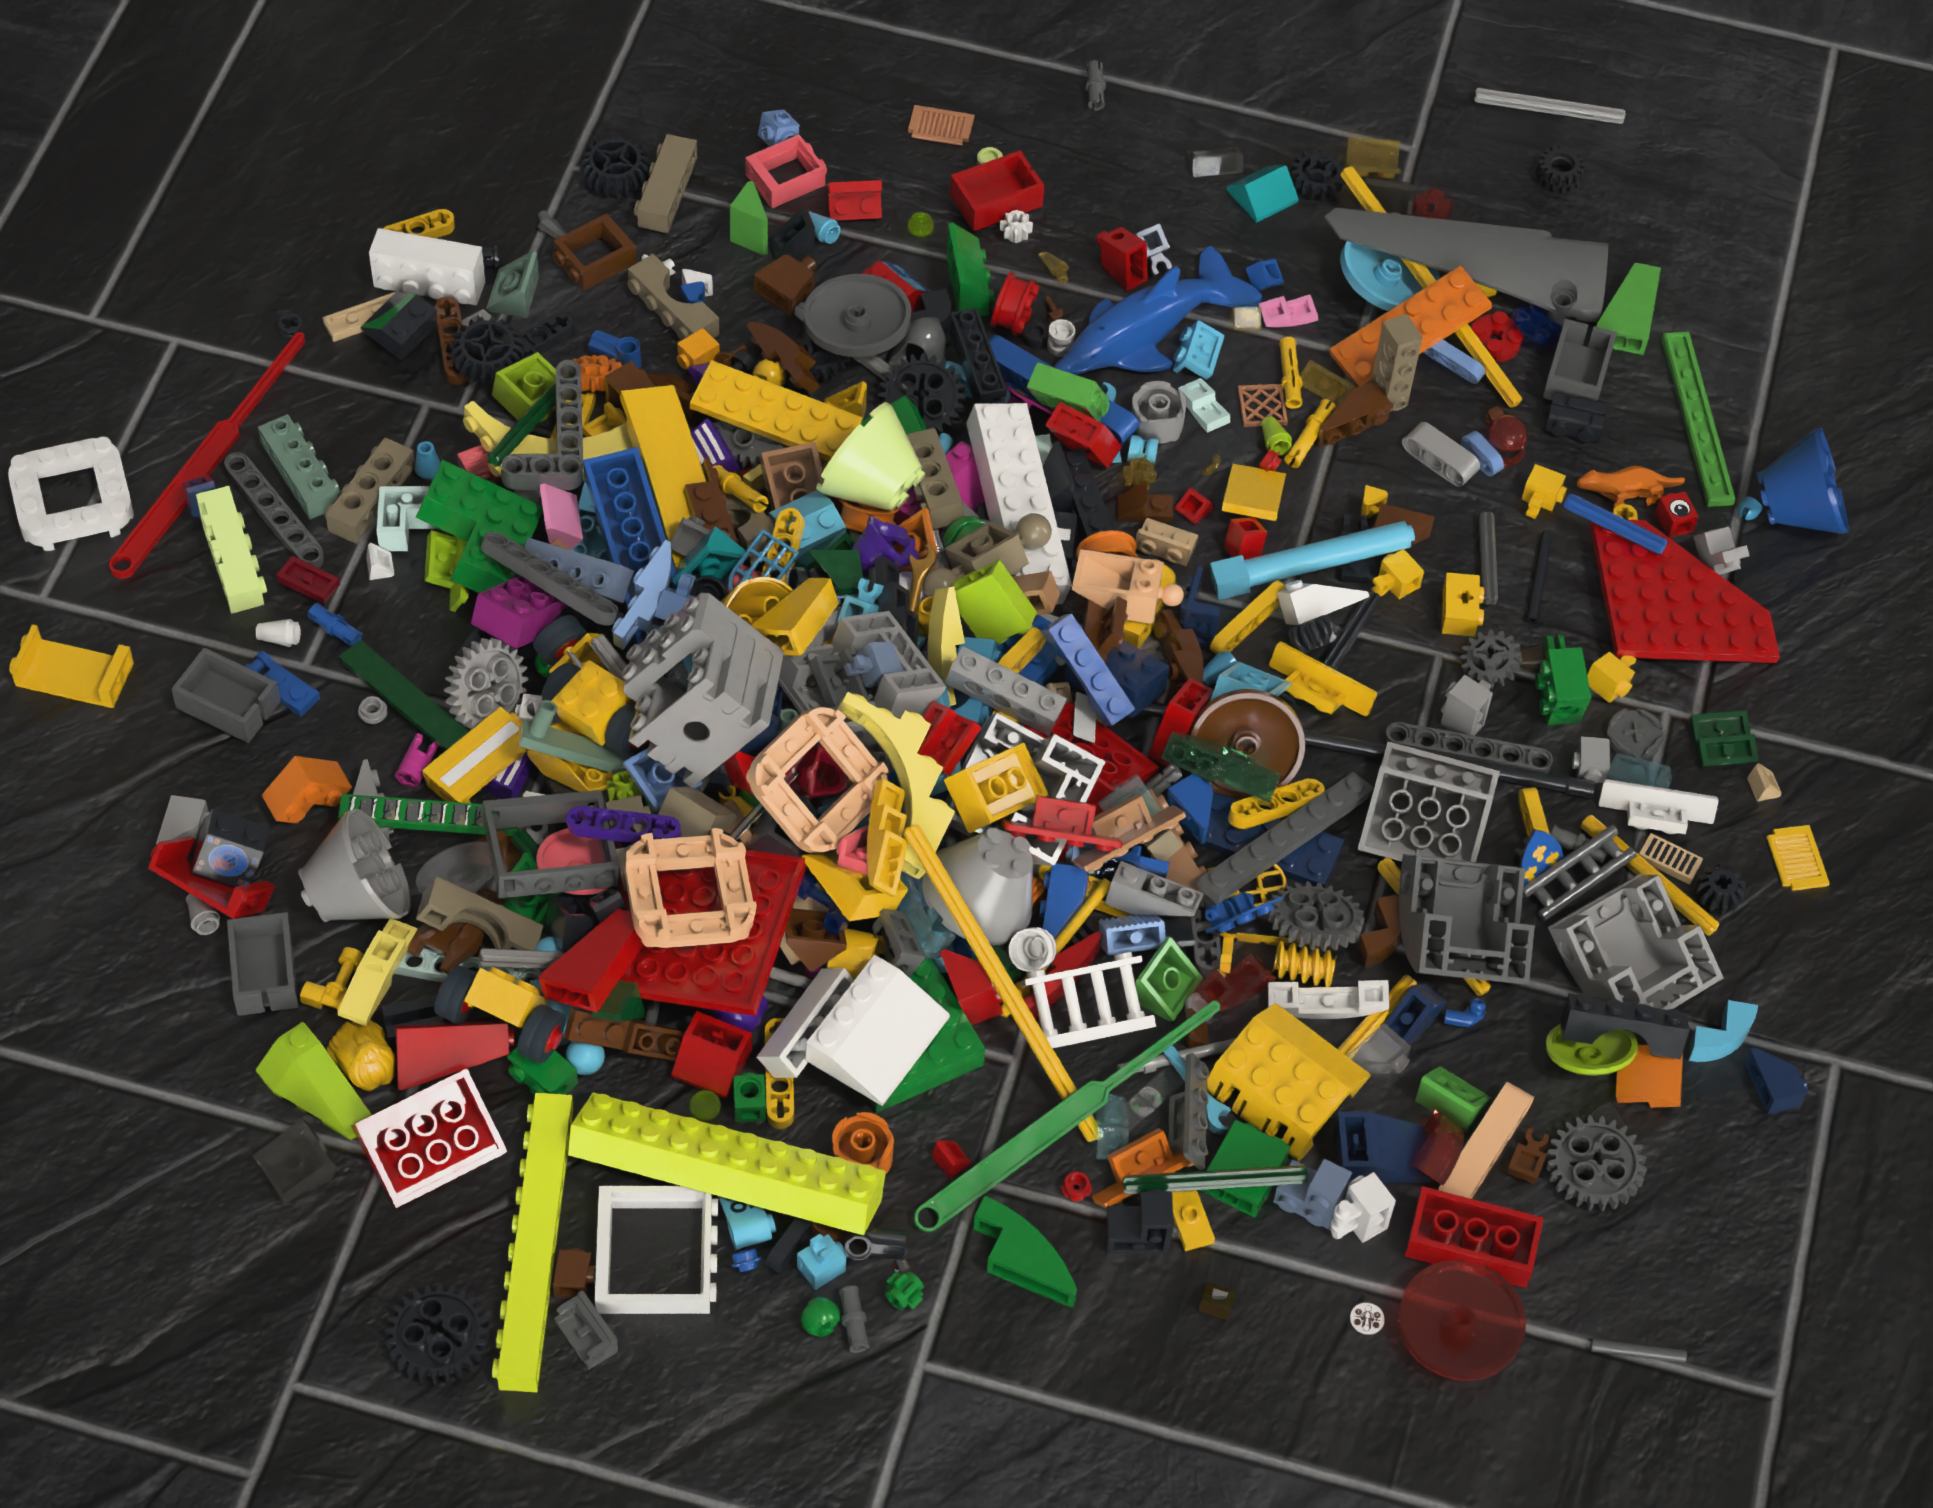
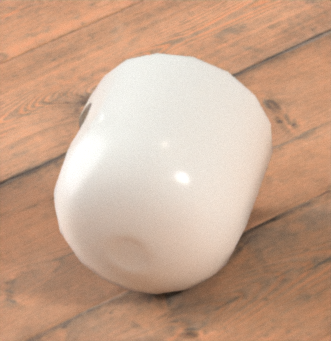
[1009,927,1057,972]

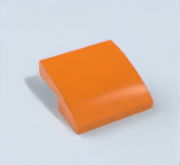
[1616,1045,1683,1108]

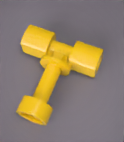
[300,947,364,1015]

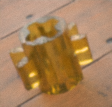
[1122,457,1157,490]

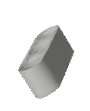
[1402,422,1480,487]

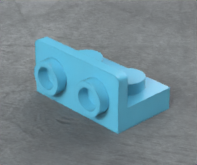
[1173,320,1225,380]

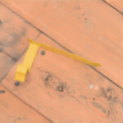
[1220,932,1299,973]

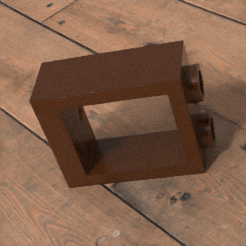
[553,213,637,291]

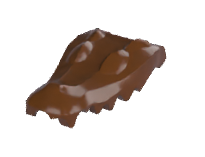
[407,888,504,974]

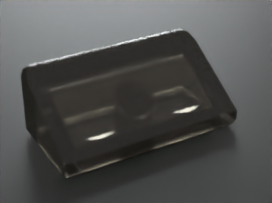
[1187,147,1243,177]

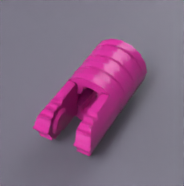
[395,733,439,788]

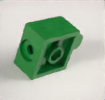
[1535,634,1591,725]

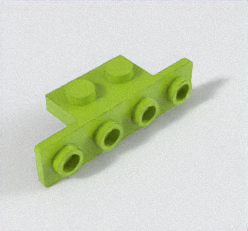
[424,530,469,612]

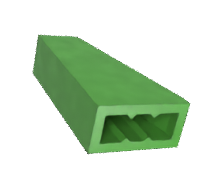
[1596,263,1661,355]

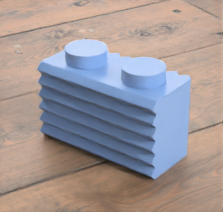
[1099,915,1166,955]

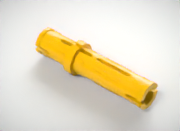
[1279,337,1303,409]
[1284,399,1337,468]
[713,465,768,513]

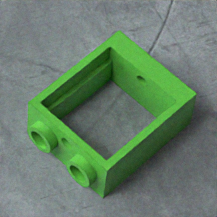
[1027,362,1109,422]

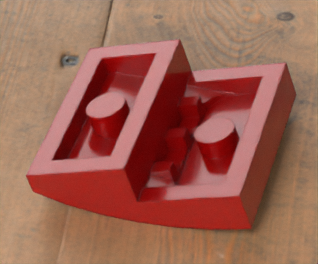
[917,701,982,776]

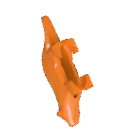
[1577,466,1685,510]

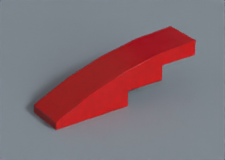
[1013,931,1102,1024]

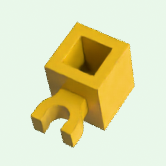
[1522,464,1567,519]
[1371,549,1424,599]
[1587,652,1637,703]

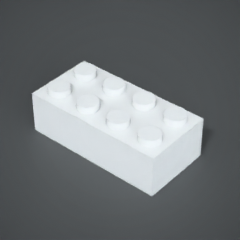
[369,228,485,306]

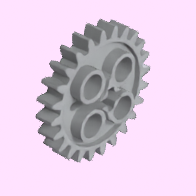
[444,638,528,729]

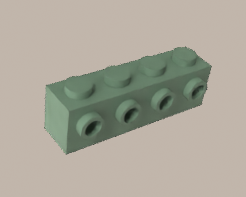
[258,414,341,520]

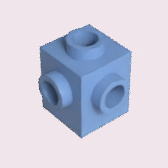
[758,109,800,147]

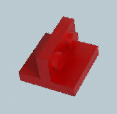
[826,180,882,221]

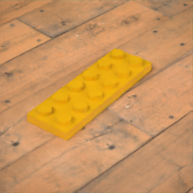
[690,360,863,461]

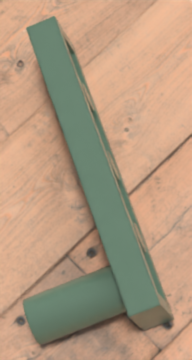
[519,700,628,774]

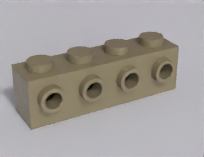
[634,134,697,233]

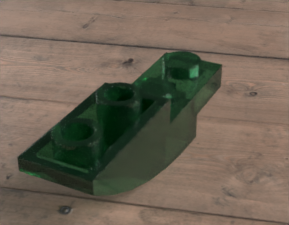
[1161,732,1282,803]

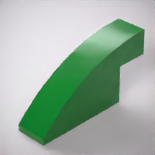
[973,1196,1077,1308]

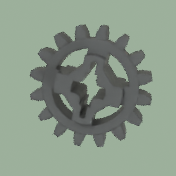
[1460,630,1523,688]

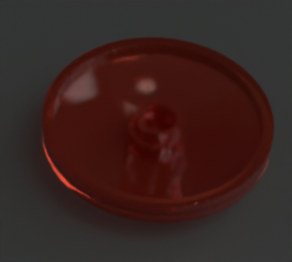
[1398,1260,1526,1381]

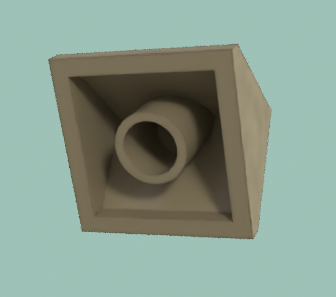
[654,786,737,837]

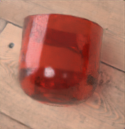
[1486,415,1528,467]

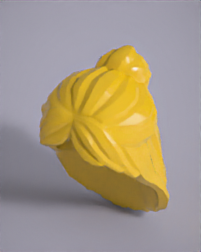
[327,1020,396,1091]

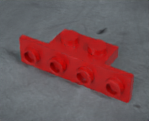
[1001,795,1122,851]

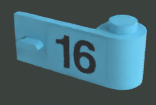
[718,1196,776,1250]

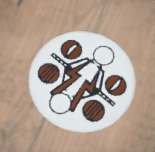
[1350,1303,1385,1334]

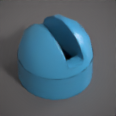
[1738,496,1762,521]

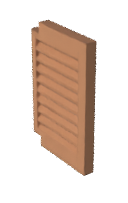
[908,105,974,146]

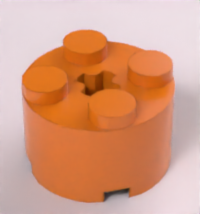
[832,1112,894,1175]

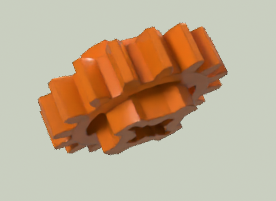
[572,355,622,392]

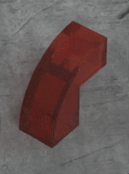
[1195,953,1277,1011]
[1411,1109,1464,1186]

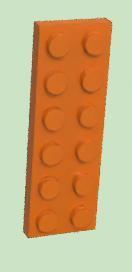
[1329,265,1492,388]

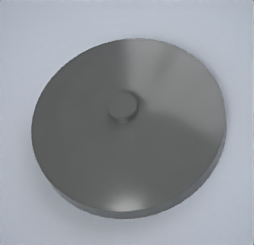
[804,274,911,357]

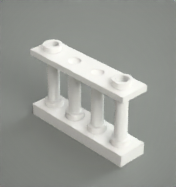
[1020,952,1156,1048]

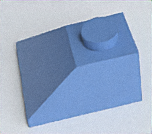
[623,748,703,812]

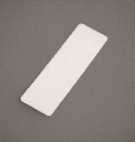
[1073,692,1096,743]

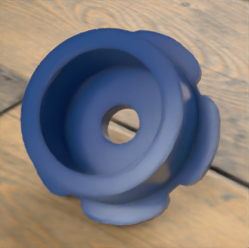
[731,1248,761,1272]

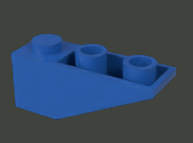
[1040,864,1089,940]

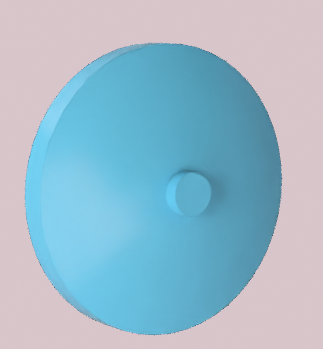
[1340,241,1440,311]

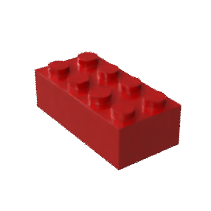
[1405,1186,1544,1288]

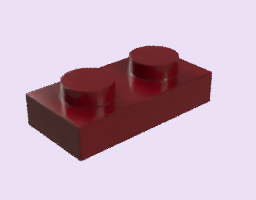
[276,556,340,605]

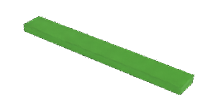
[1662,332,1736,507]

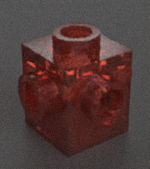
[1412,187,1455,220]

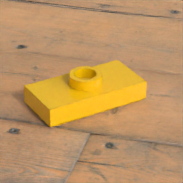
[1171,1190,1215,1251]

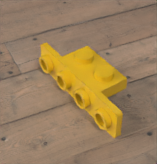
[1269,642,1377,717]

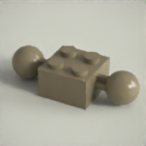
[923,513,1052,597]

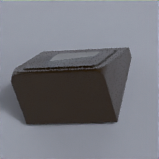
[1198,1282,1237,1320]

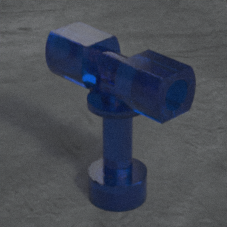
[797,874,850,935]

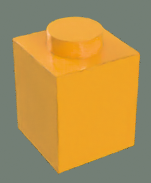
[677,328,720,370]

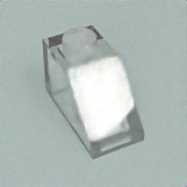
[1347,1023,1411,1079]

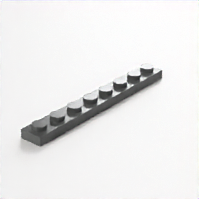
[1196,772,1374,904]

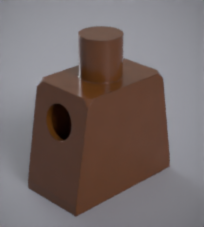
[754,255,817,317]

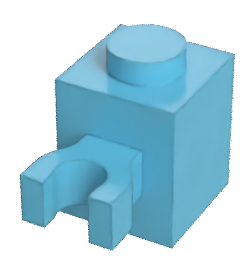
[837,578,884,623]
[797,1234,848,1290]

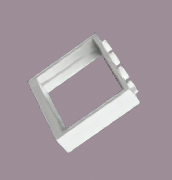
[595,1186,718,1314]

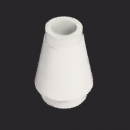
[256,619,301,647]

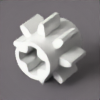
[1000,210,1033,243]

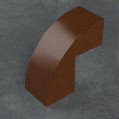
[1357,894,1402,969]

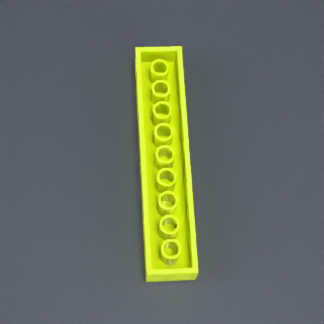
[568,1093,886,1235]

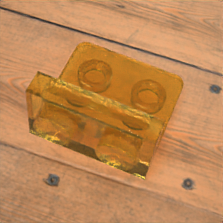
[1345,137,1401,178]

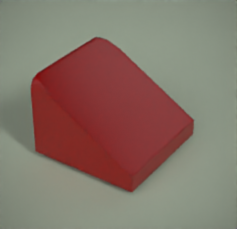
[1174,487,1215,525]

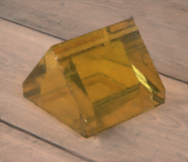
[1232,307,1261,330]

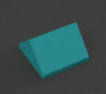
[1226,165,1298,223]
[672,526,746,585]

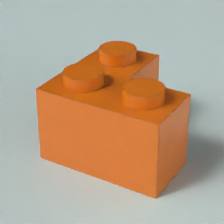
[262,756,352,824]

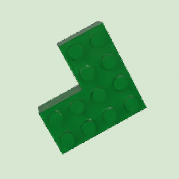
[415,459,543,593]
[867,954,985,1113]

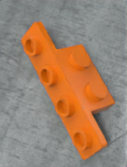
[1092,1128,1209,1208]

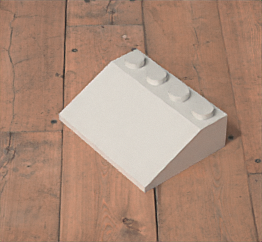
[806,955,950,1106]

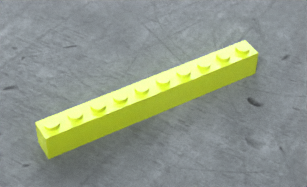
[492,1093,574,1392]

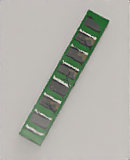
[338,794,517,837]

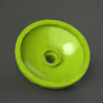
[1546,1024,1638,1076]

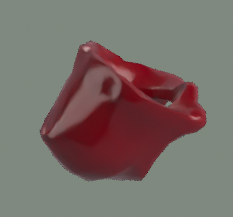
[789,742,848,800]

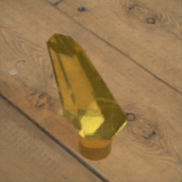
[1039,252,1069,283]

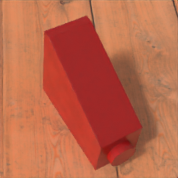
[1148,678,1214,766]

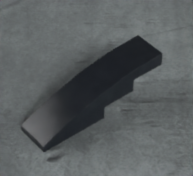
[875,557,919,648]

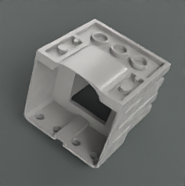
[621,593,784,788]

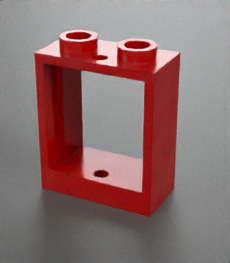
[1046,402,1122,469]

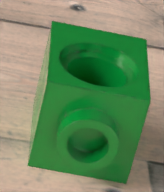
[733,1072,766,1123]

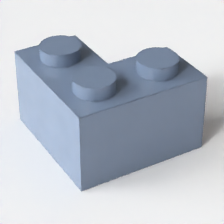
[1274,1159,1352,1229]

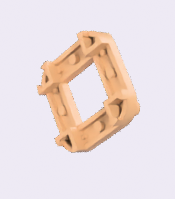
[746,707,889,853]
[624,828,756,948]

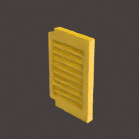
[1766,825,1829,891]

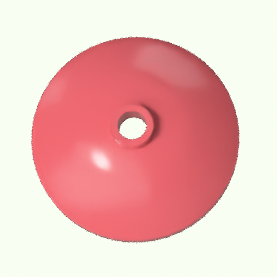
[536,828,623,895]

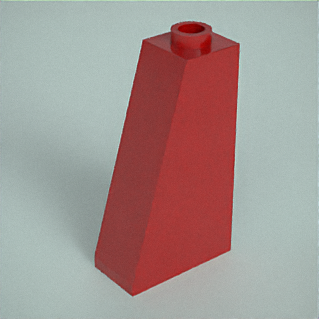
[538,909,644,1013]
[395,1020,514,1090]

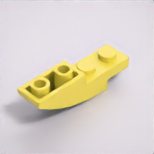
[338,919,418,1026]

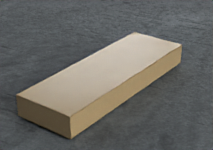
[322,291,398,342]

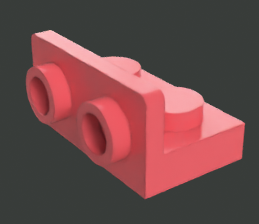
[837,825,869,875]

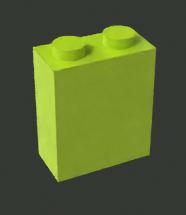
[951,559,1037,645]

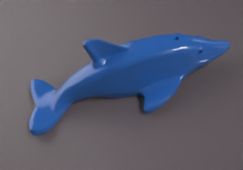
[1054,246,1262,375]

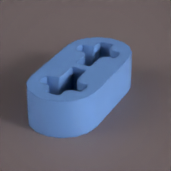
[1461,431,1504,476]

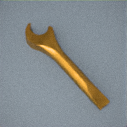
[909,544,936,614]

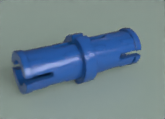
[308,603,363,647]

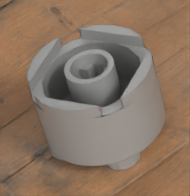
[1131,381,1187,444]

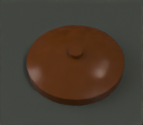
[1189,689,1305,800]

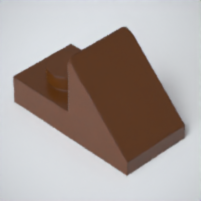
[1117,482,1173,524]

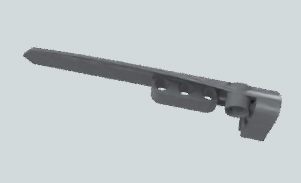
[1324,208,1608,325]

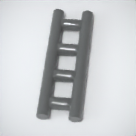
[1523,825,1637,921]

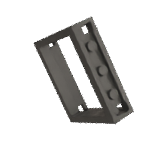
[483,790,619,898]

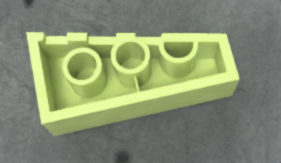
[196,486,267,614]

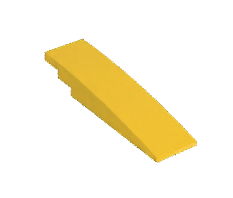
[620,385,730,579]

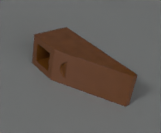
[1317,381,1392,448]

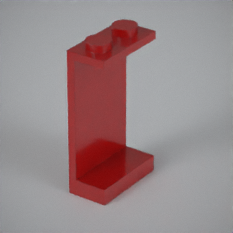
[148,836,275,919]

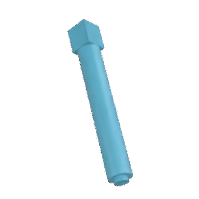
[1210,521,1415,601]

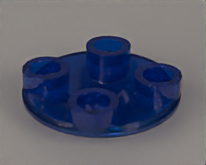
[1512,304,1562,345]

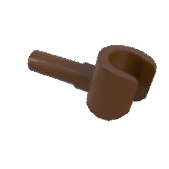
[1045,296,1063,325]
[715,344,747,367]
[1485,406,1507,444]

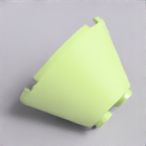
[816,402,926,511]

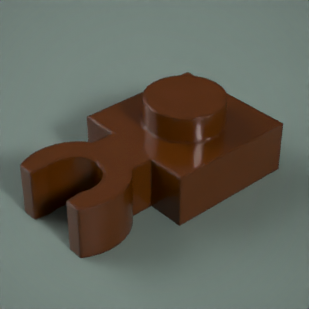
[1507,1127,1549,1184]

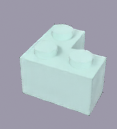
[377,486,437,551]

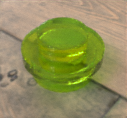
[908,212,934,237]
[690,1090,721,1120]

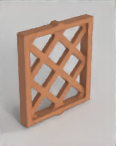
[1238,384,1288,427]

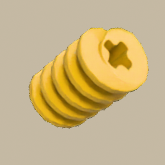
[1272,940,1337,988]

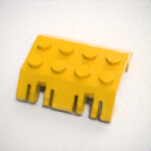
[1207,1003,1371,1162]

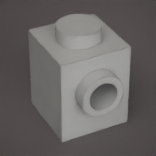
[1572,736,1610,783]

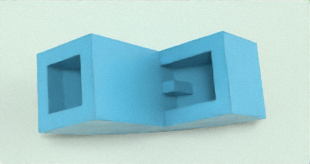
[1689,1000,1758,1062]

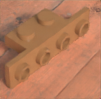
[1073,793,1186,872]

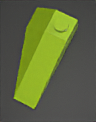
[256,1022,372,1141]

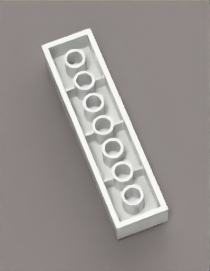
[966,403,1072,604]

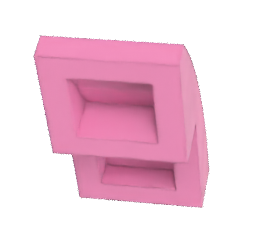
[1259,295,1319,327]

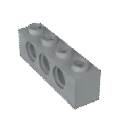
[945,646,1067,736]

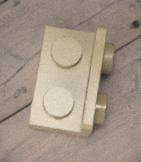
[1136,518,1198,566]

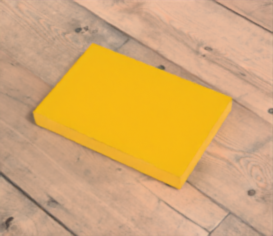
[1222,464,1286,521]

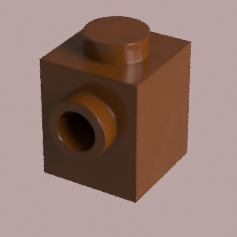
[553,1248,596,1299]

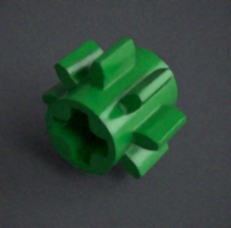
[885,1271,924,1310]

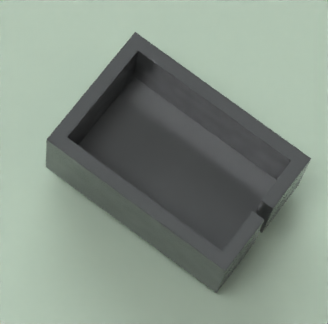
[1543,319,1617,402]
[171,647,281,743]
[227,912,299,1016]

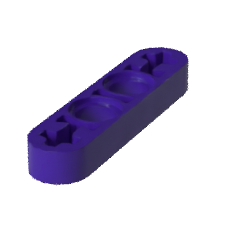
[566,806,682,843]

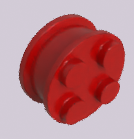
[990,271,1040,336]

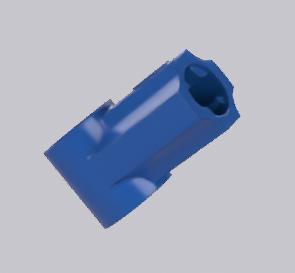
[588,330,642,368]

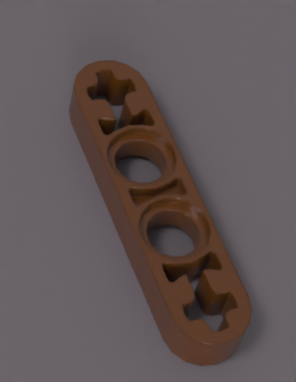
[435,297,470,385]

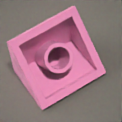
[539,484,583,550]

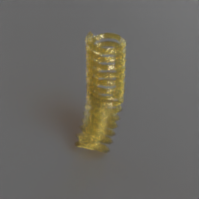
[1202,455,1221,477]

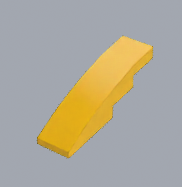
[867,779,908,897]

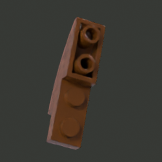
[746,322,820,394]
[1154,609,1204,694]
[564,1008,686,1061]

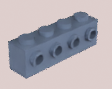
[525,538,634,603]

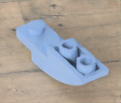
[612,540,671,650]

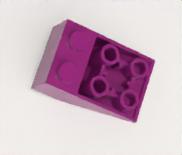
[471,576,568,649]

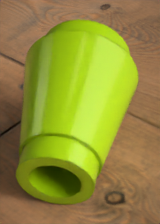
[1261,416,1292,455]

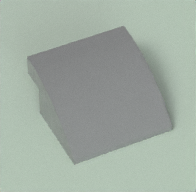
[1358,741,1500,862]

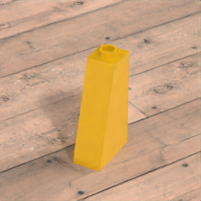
[751,578,839,656]

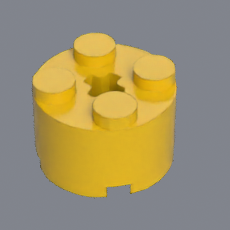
[827,928,885,980]

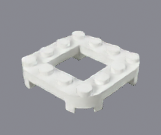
[8,437,134,551]

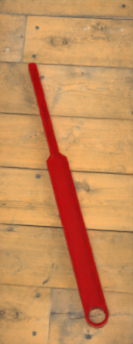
[109,332,305,579]

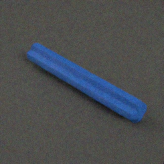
[1564,494,1667,554]

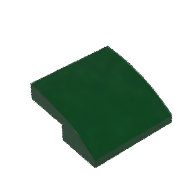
[1689,710,1759,767]

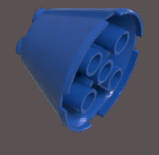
[1757,427,1849,534]

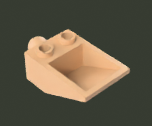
[1072,549,1184,624]

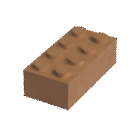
[760,442,830,561]

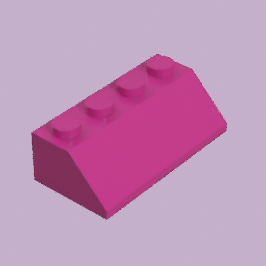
[893,441,985,534]

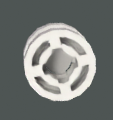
[1047,319,1075,357]

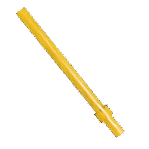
[1001,879,1111,1018]

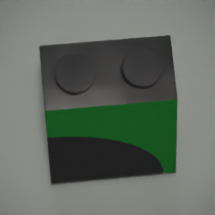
[360,292,437,361]

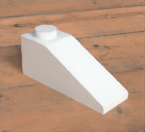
[1277,580,1369,625]

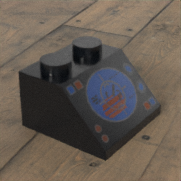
[190,809,269,888]

